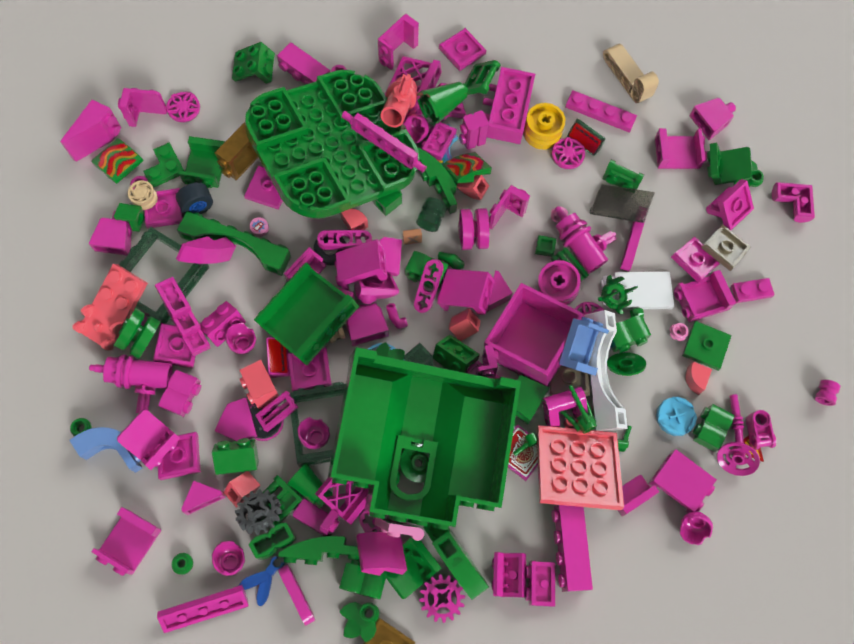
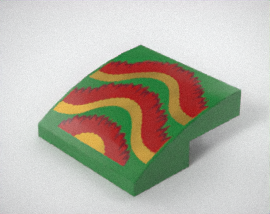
[91,138,144,184]
[442,152,492,183]

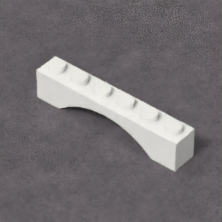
[585,310,628,432]

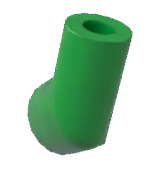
[438,252,465,270]

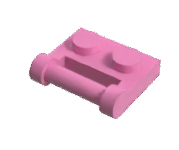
[374,518,424,541]

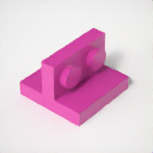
[706,179,754,230]

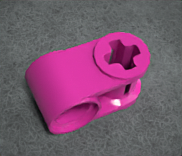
[746,410,776,450]

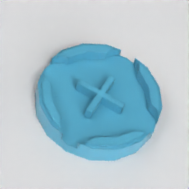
[656,397,697,436]

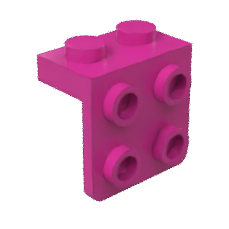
[118,88,167,127]
[489,185,530,229]
[117,409,180,470]

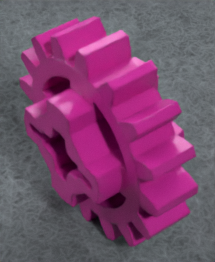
[419,574,465,623]

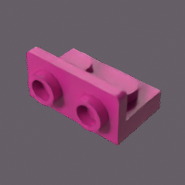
[421,122,457,161]

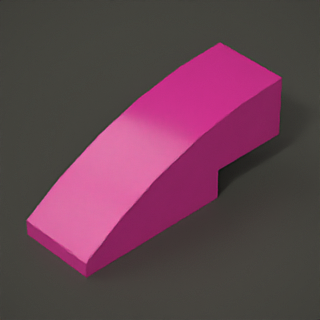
[176,236,236,264]

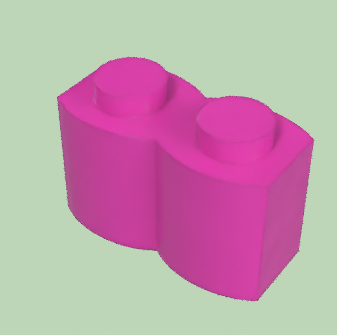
[158,370,202,417]

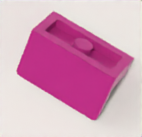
[618,475,659,516]

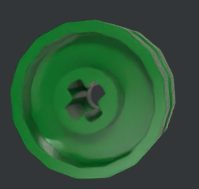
[113,308,161,359]

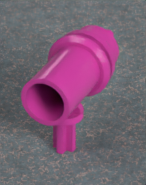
[555,206,617,274]
[89,355,173,413]

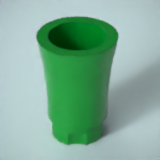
[287,463,333,509]

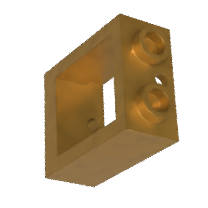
[215,122,258,181]

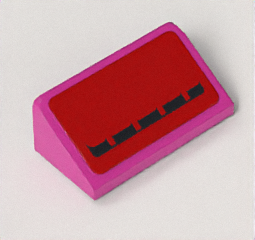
[266,337,290,378]

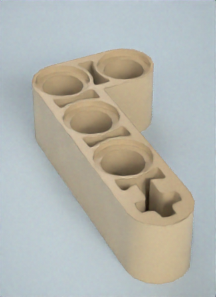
[603,43,659,103]

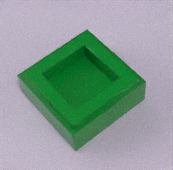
[535,235,557,257]

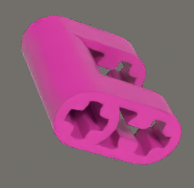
[542,387,588,427]

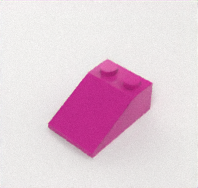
[60,100,121,162]

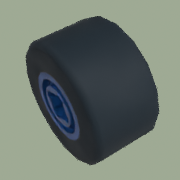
[176,182,213,215]

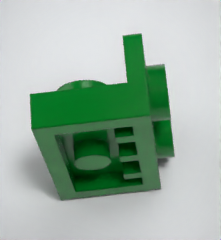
[433,335,480,373]

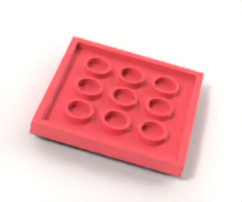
[537,425,624,510]

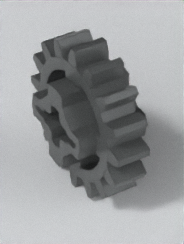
[235,489,282,535]

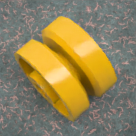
[523,103,566,150]

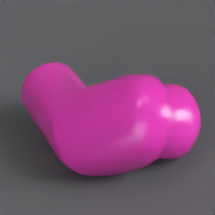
[386,303,408,329]

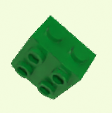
[232,42,275,84]
[707,142,752,185]
[382,538,442,599]

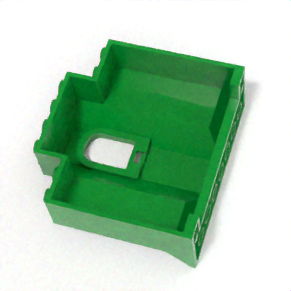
[328,347,521,530]

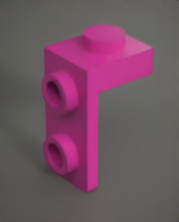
[293,499,340,537]

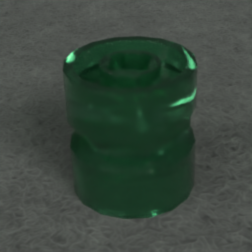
[416,197,447,232]

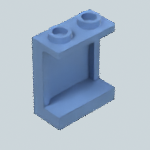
[559,317,609,376]

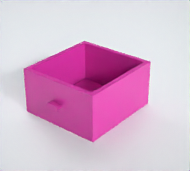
[484,283,584,387]

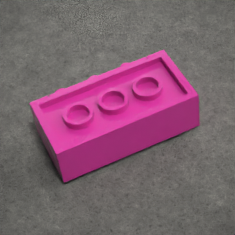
[483,67,536,144]

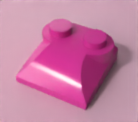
[354,275,399,304]

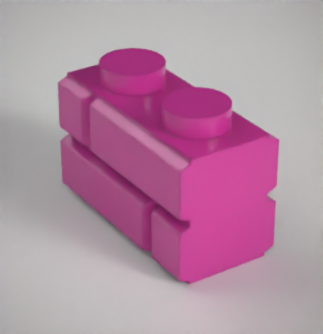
[459,110,489,150]

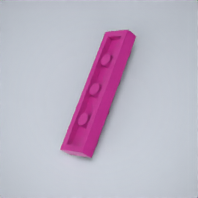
[565,90,637,133]
[157,585,249,633]

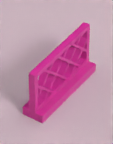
[385,56,442,120]
[315,457,401,525]

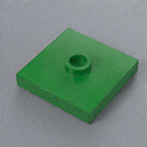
[682,321,732,371]

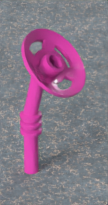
[717,394,760,476]

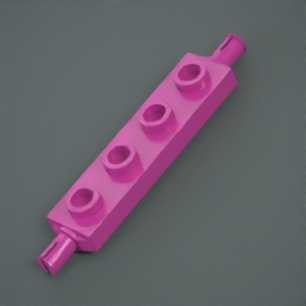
[341,111,427,173]

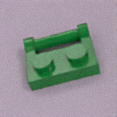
[465,60,501,95]
[602,159,644,194]
[263,475,303,529]

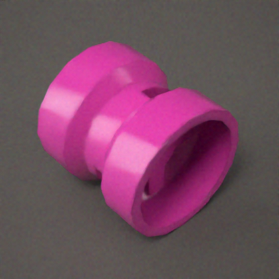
[815,379,841,406]

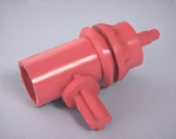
[381,74,417,128]

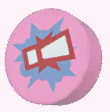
[249,217,269,237]

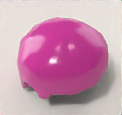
[403,113,429,143]
[225,323,257,354]
[297,417,330,449]
[680,511,713,545]
[212,541,245,576]

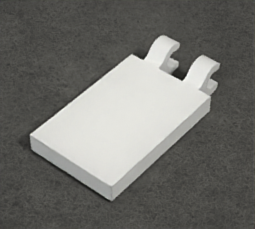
[601,272,674,310]

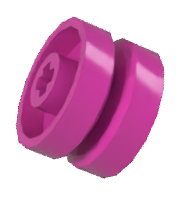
[458,208,490,250]
[538,260,580,305]

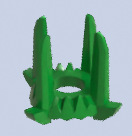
[598,275,638,314]

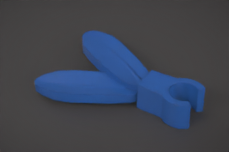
[239,556,285,606]

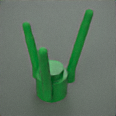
[561,385,597,434]

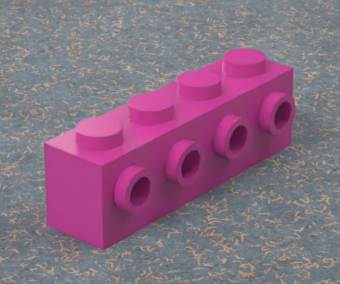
[552,505,593,592]

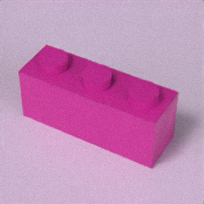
[277,42,330,85]

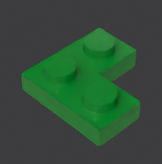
[143,142,184,188]

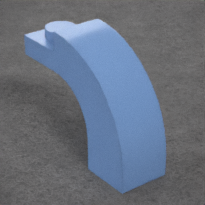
[69,427,142,473]

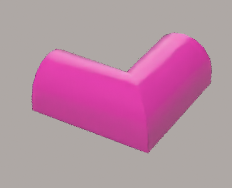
[771,182,815,223]

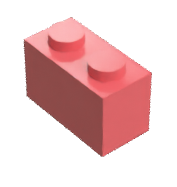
[239,360,279,409]

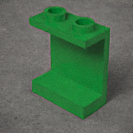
[179,136,225,188]

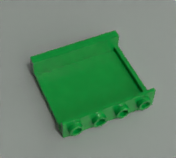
[254,263,359,366]

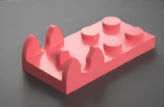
[72,264,148,351]

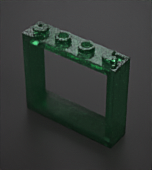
[118,227,210,325]
[290,382,346,467]

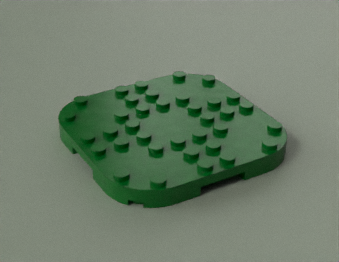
[245,70,419,218]

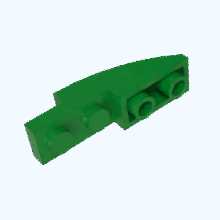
[418,147,457,214]
[423,522,489,600]
[279,536,360,565]

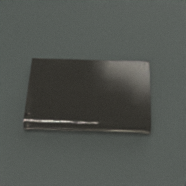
[590,184,655,223]

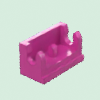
[284,247,327,282]

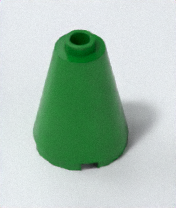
[417,82,468,125]

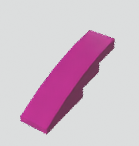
[155,277,210,357]

